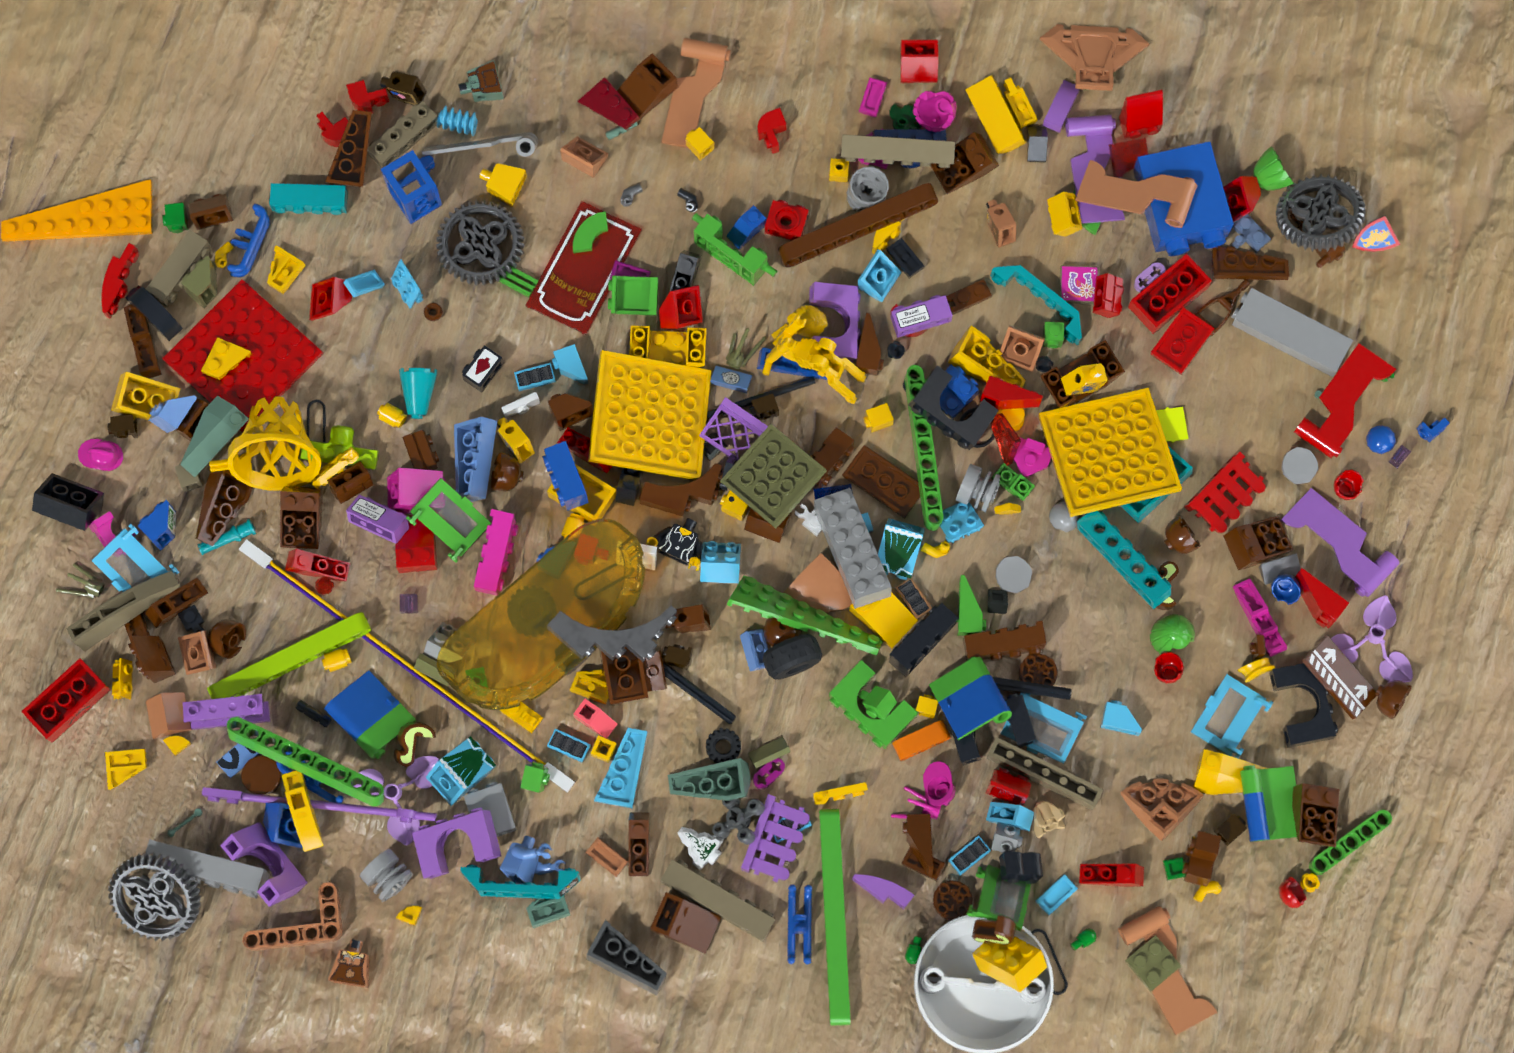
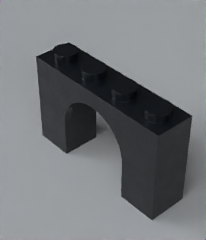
[908,365,999,450]
[1269,663,1338,748]
[948,694,1038,766]

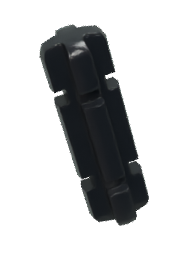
[295,700,332,728]

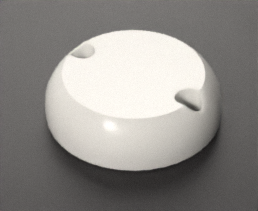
[914,915,1053,1053]

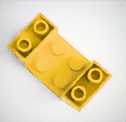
[629,325,706,368]

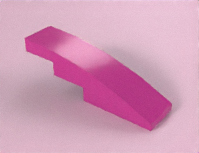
[1233,578,1287,658]

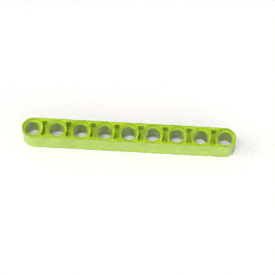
[207,612,371,699]

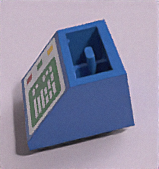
[138,500,176,551]

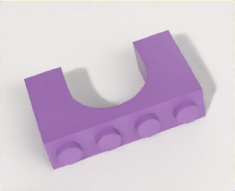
[809,282,860,363]
[412,807,502,879]
[221,822,308,907]

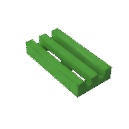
[499,266,539,298]

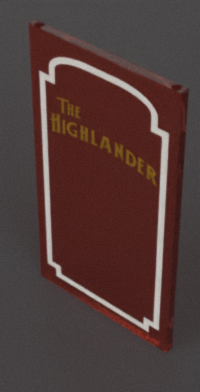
[525,201,642,335]

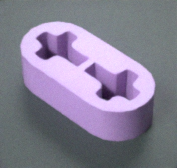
[1134,262,1166,292]

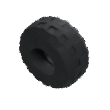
[763,634,822,680]

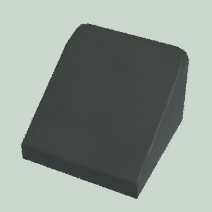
[703,433,727,460]
[987,589,1008,614]

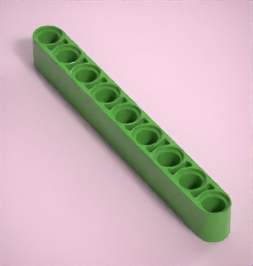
[904,365,943,531]
[227,717,384,807]

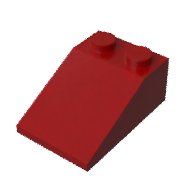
[1119,90,1163,139]
[395,515,437,573]
[1295,568,1349,629]
[985,768,1032,806]

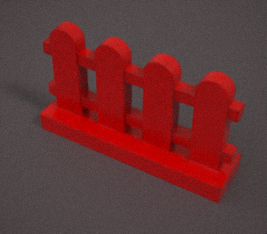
[1184,451,1266,533]

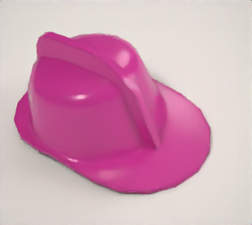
[78,439,123,471]
[923,761,956,806]

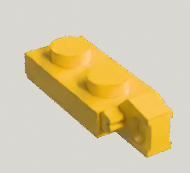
[1003,78,1038,129]
[312,447,359,489]
[813,782,868,805]

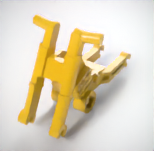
[762,315,866,404]

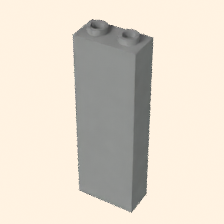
[1231,288,1353,377]

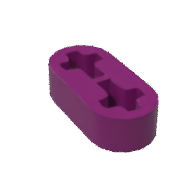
[753,758,785,790]

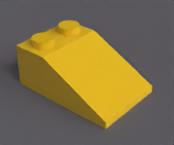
[111,372,180,420]
[849,592,918,649]

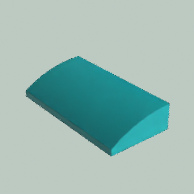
[1120,446,1193,524]

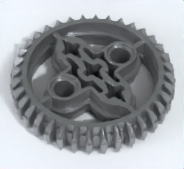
[1276,174,1366,252]
[436,200,524,286]
[108,852,201,941]

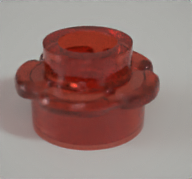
[315,577,334,595]

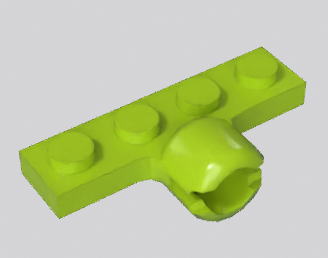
[300,425,379,469]

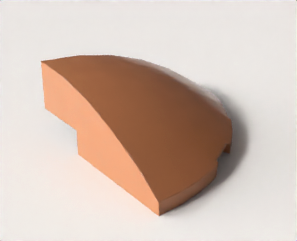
[784,553,852,614]
[1121,779,1204,841]

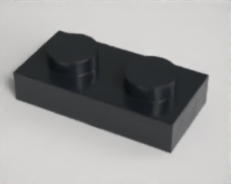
[886,237,924,279]

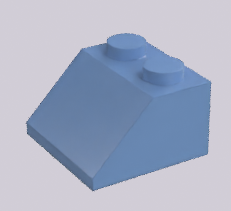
[149,395,197,433]

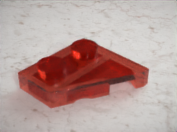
[1109,137,1148,178]
[991,413,1021,465]

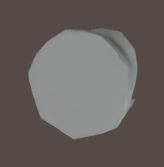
[1281,447,1318,484]
[996,556,1032,593]

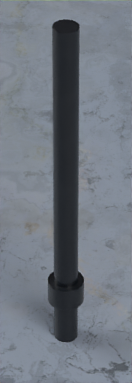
[707,377,816,419]

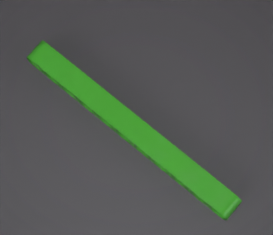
[819,809,850,1026]

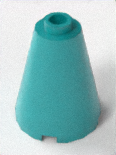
[399,368,437,419]

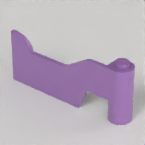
[1065,115,1125,224]

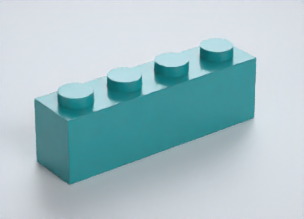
[269,183,348,215]

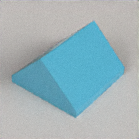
[857,249,901,302]

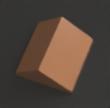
[561,136,608,178]
[1000,325,1045,372]
[178,630,216,675]
[146,692,192,739]

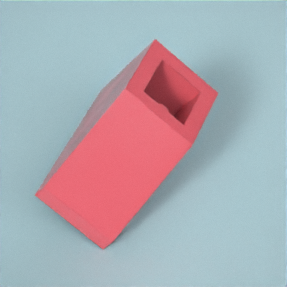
[574,699,618,739]

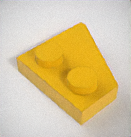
[267,245,306,295]
[201,337,252,380]
[570,670,609,704]
[105,749,147,790]

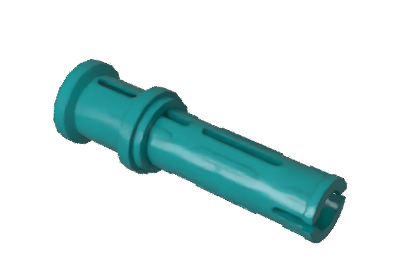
[197,518,257,555]

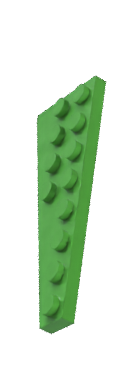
[727,575,883,655]

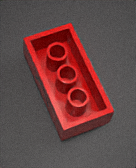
[1128,253,1212,334]
[21,658,111,743]

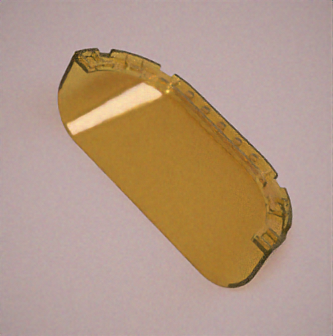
[437,519,645,710]

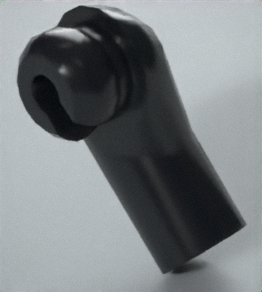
[677,188,698,212]

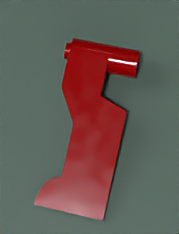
[1294,343,1396,458]

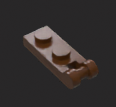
[946,279,992,315]

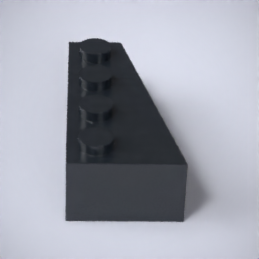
[889,603,959,677]

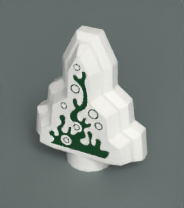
[678,827,724,870]

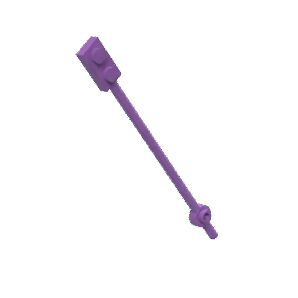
[202,787,437,823]

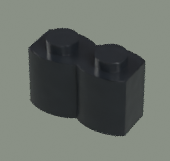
[999,851,1043,884]

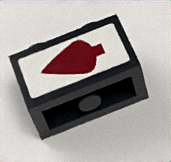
[462,345,504,393]

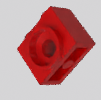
[764,200,809,241]

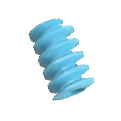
[437,106,478,136]

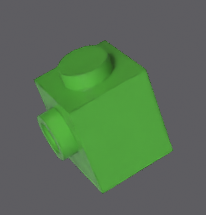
[1042,322,1064,348]
[520,761,550,793]

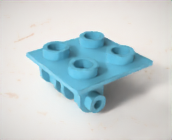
[391,259,423,309]
[935,502,984,544]

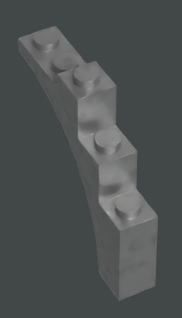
[547,606,677,662]

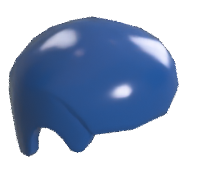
[1366,425,1396,454]
[1271,574,1301,605]

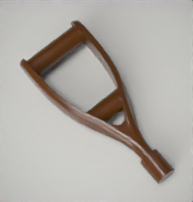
[1195,279,1250,336]

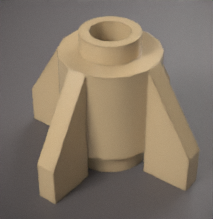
[1033,801,1065,838]

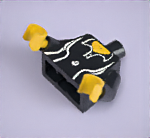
[645,518,703,571]

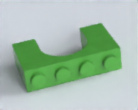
[829,660,918,749]

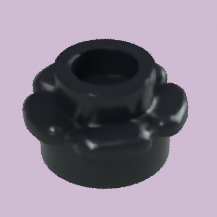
[887,341,905,359]
[1035,356,1054,373]

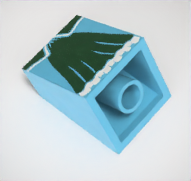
[878,518,925,580]
[426,736,496,806]

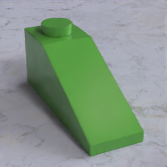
[958,575,986,636]

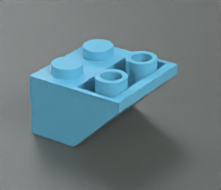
[700,541,741,584]

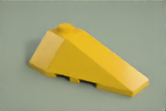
[948,325,1026,388]
[1193,749,1269,795]

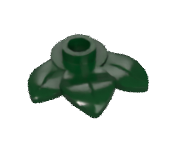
[889,104,922,130]

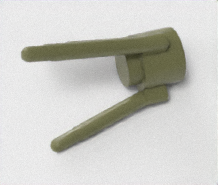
[726,328,766,369]
[56,563,105,599]

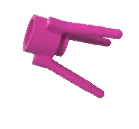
[891,786,941,820]

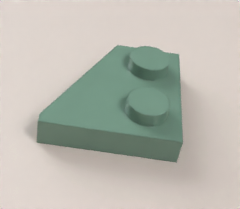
[526,879,570,929]

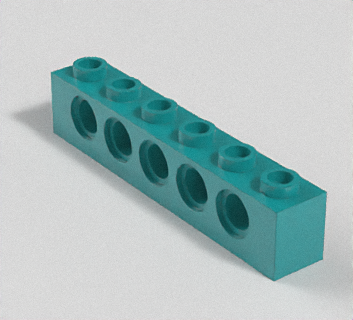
[1077,511,1172,609]

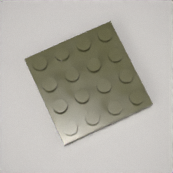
[720,424,827,529]

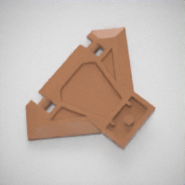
[1039,24,1149,91]

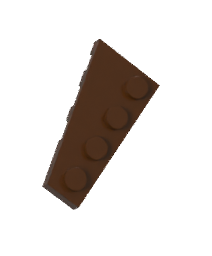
[1211,246,1289,280]

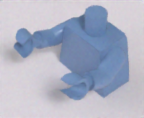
[500,836,566,884]

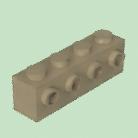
[367,101,438,168]
[146,230,211,307]

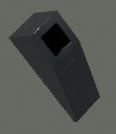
[669,250,702,292]
[616,468,643,506]

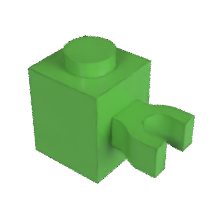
[858,686,897,720]

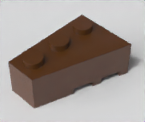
[812,427,855,490]

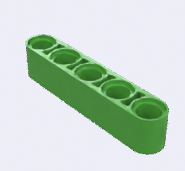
[1309,810,1392,875]

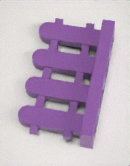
[741,794,810,882]

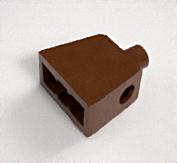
[665,604,711,633]

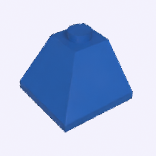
[263,803,303,849]

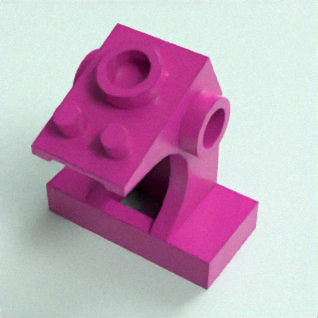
[89,511,137,558]

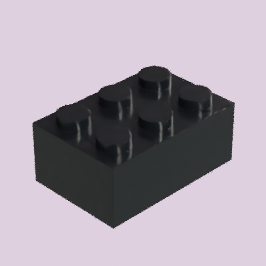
[32,473,104,531]

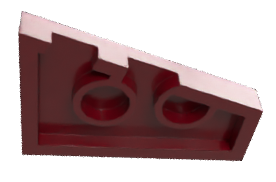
[577,77,640,130]

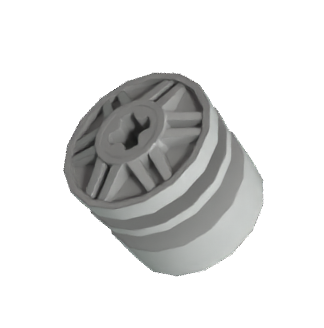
[846,167,889,212]
[956,464,1001,513]
[359,849,413,902]

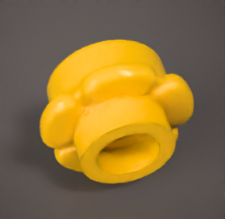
[1300,873,1320,892]

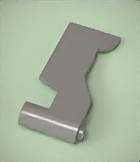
[422,132,538,157]

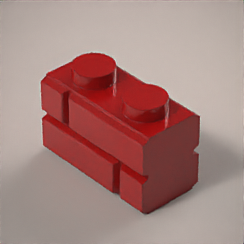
[1093,273,1124,318]

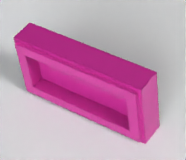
[859,77,887,118]

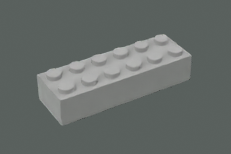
[814,488,891,609]
[145,839,270,899]

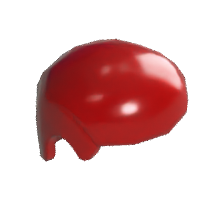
[1334,469,1364,500]
[1154,652,1184,684]
[1279,877,1307,908]

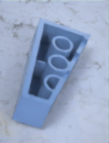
[454,417,497,502]

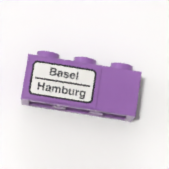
[890,295,953,338]
[346,494,409,544]

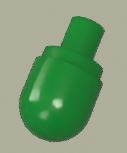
[1071,928,1097,950]
[905,936,922,964]

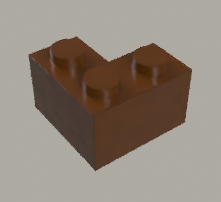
[1182,831,1221,887]

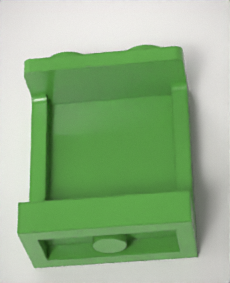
[608,276,659,316]

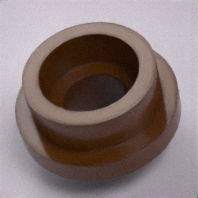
[424,303,443,321]

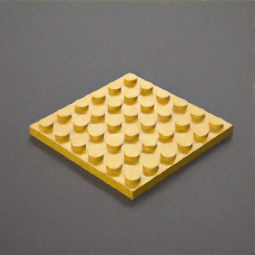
[588,350,711,480]
[1038,388,1182,517]

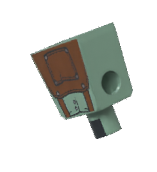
[458,60,504,102]

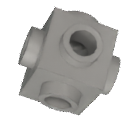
[991,823,1023,853]

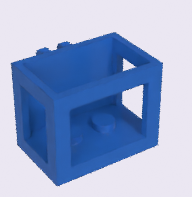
[381,150,442,224]

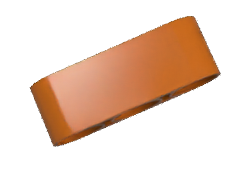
[892,720,951,761]

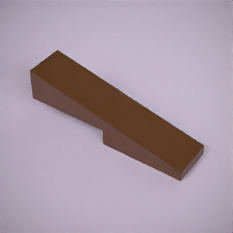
[123,305,162,379]

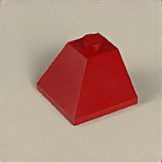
[1223,176,1261,222]
[309,277,352,321]
[659,285,703,329]

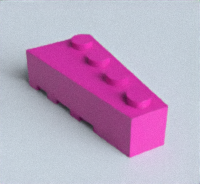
[474,509,519,596]

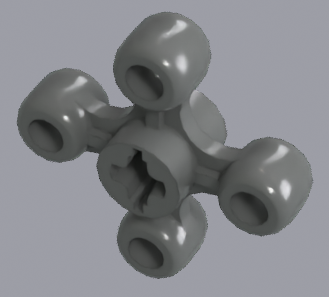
[712,798,765,845]

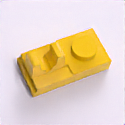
[500,695,543,734]

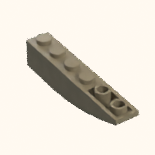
[66,571,181,652]

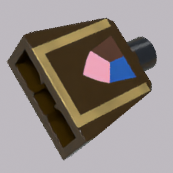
[380,71,427,106]

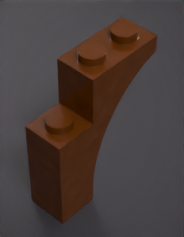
[640,463,723,517]

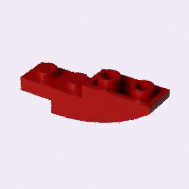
[101,243,139,319]

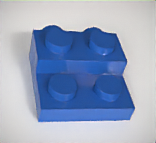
[940,364,979,420]

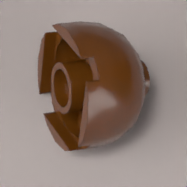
[491,453,524,491]
[1164,515,1201,554]
[764,617,802,647]
[209,619,246,659]
[1375,680,1412,720]

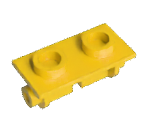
[112,658,133,700]

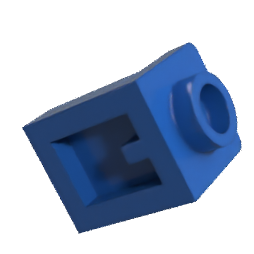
[1417,418,1450,443]

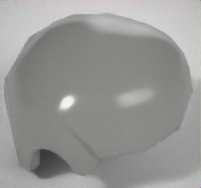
[1049,502,1079,532]

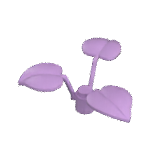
[1331,596,1413,682]
[354,756,439,846]

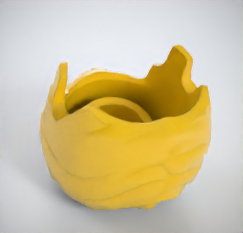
[787,305,828,339]

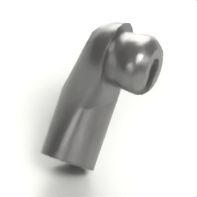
[620,183,643,207]

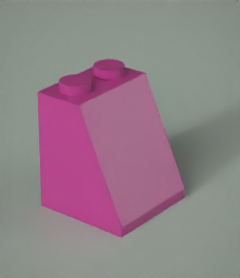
[387,468,446,514]

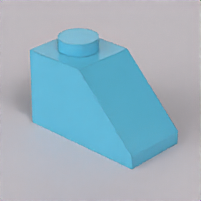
[552,344,588,385]
[1100,700,1142,736]
[986,802,1034,831]

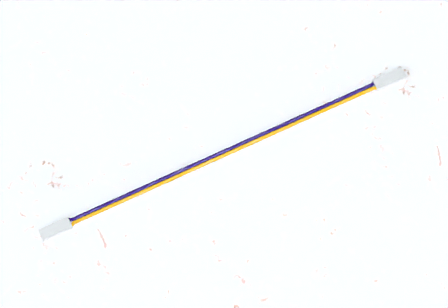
[239,539,575,793]

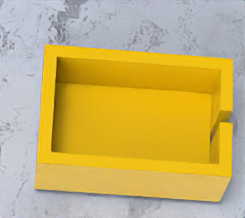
[547,464,617,527]
[972,936,1047,993]

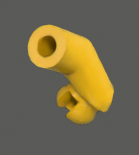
[215,241,234,268]
[921,541,950,558]
[1193,880,1222,903]

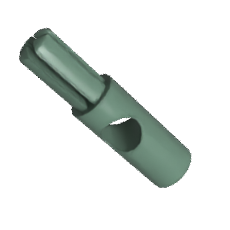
[605,122,638,140]

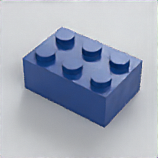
[542,441,589,511]

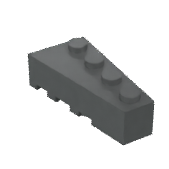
[587,920,667,996]

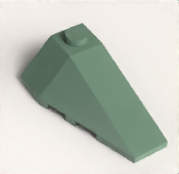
[180,396,249,478]
[668,758,751,801]

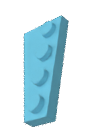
[594,728,647,809]

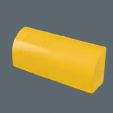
[965,75,1027,154]

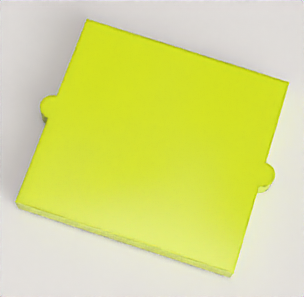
[1156,407,1189,443]

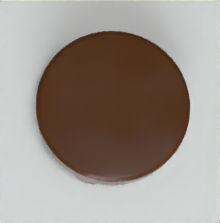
[1018,654,1058,686]
[241,756,282,795]
[933,880,973,921]

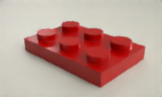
[1150,307,1214,375]

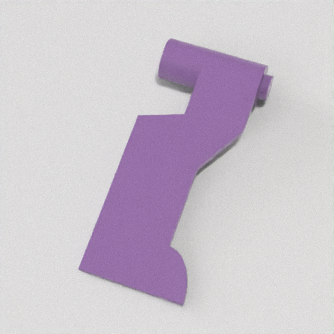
[1281,488,1400,597]

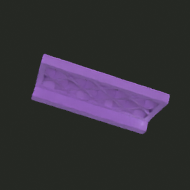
[699,397,768,462]

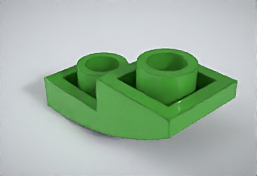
[991,463,1035,501]

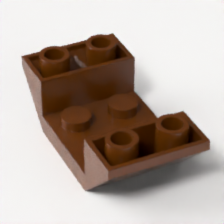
[1040,340,1125,408]

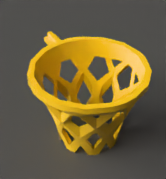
[209,396,321,491]

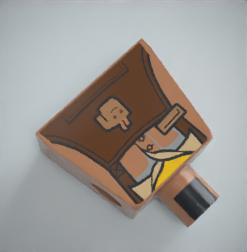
[986,200,1016,248]
[328,940,369,988]

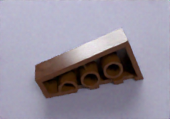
[325,110,372,187]
[963,620,1046,662]

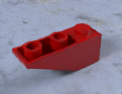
[980,376,1043,410]
[557,427,612,473]
[285,549,350,582]
[1079,864,1144,887]

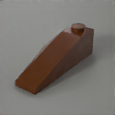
[195,470,253,546]

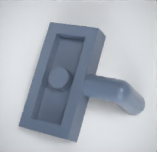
[1232,214,1271,253]

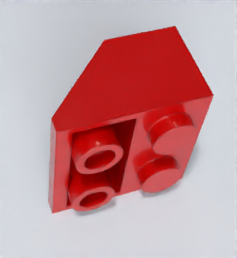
[900,40,938,83]

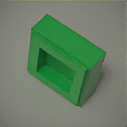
[1163,857,1185,881]

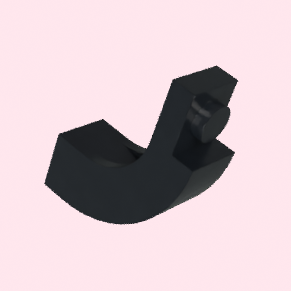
[125,285,183,341]

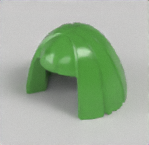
[1253,146,1294,191]
[1150,614,1195,654]

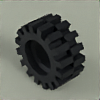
[706,728,741,764]

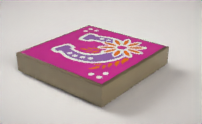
[1060,265,1099,304]

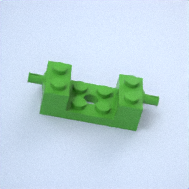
[692,213,778,286]

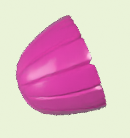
[913,91,957,132]

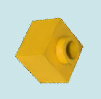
[829,158,849,182]
[916,694,938,719]
[590,735,617,763]

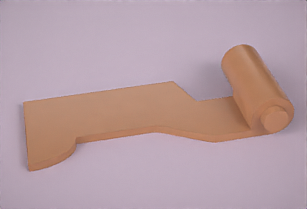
[662,38,731,148]
[1075,160,1197,228]
[1118,906,1218,1035]

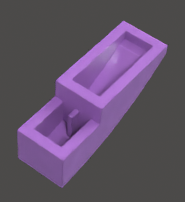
[1043,80,1080,133]
[852,874,914,910]

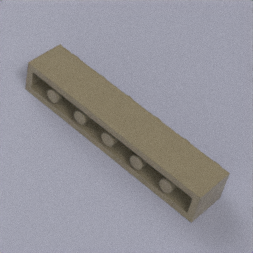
[841,134,956,168]
[987,737,1103,810]
[660,859,775,942]

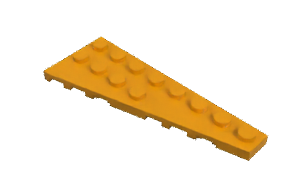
[1,180,152,241]

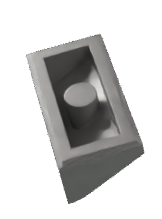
[1258,553,1300,585]

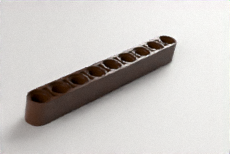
[778,183,938,268]

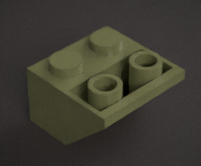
[181,256,217,309]

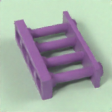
[183,694,270,730]

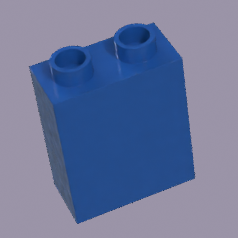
[1133,141,1234,256]

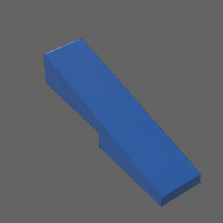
[757,347,827,380]

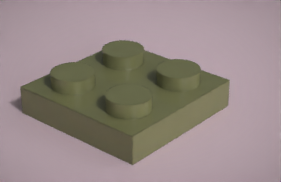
[1125,935,1181,992]

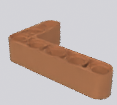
[242,882,342,951]

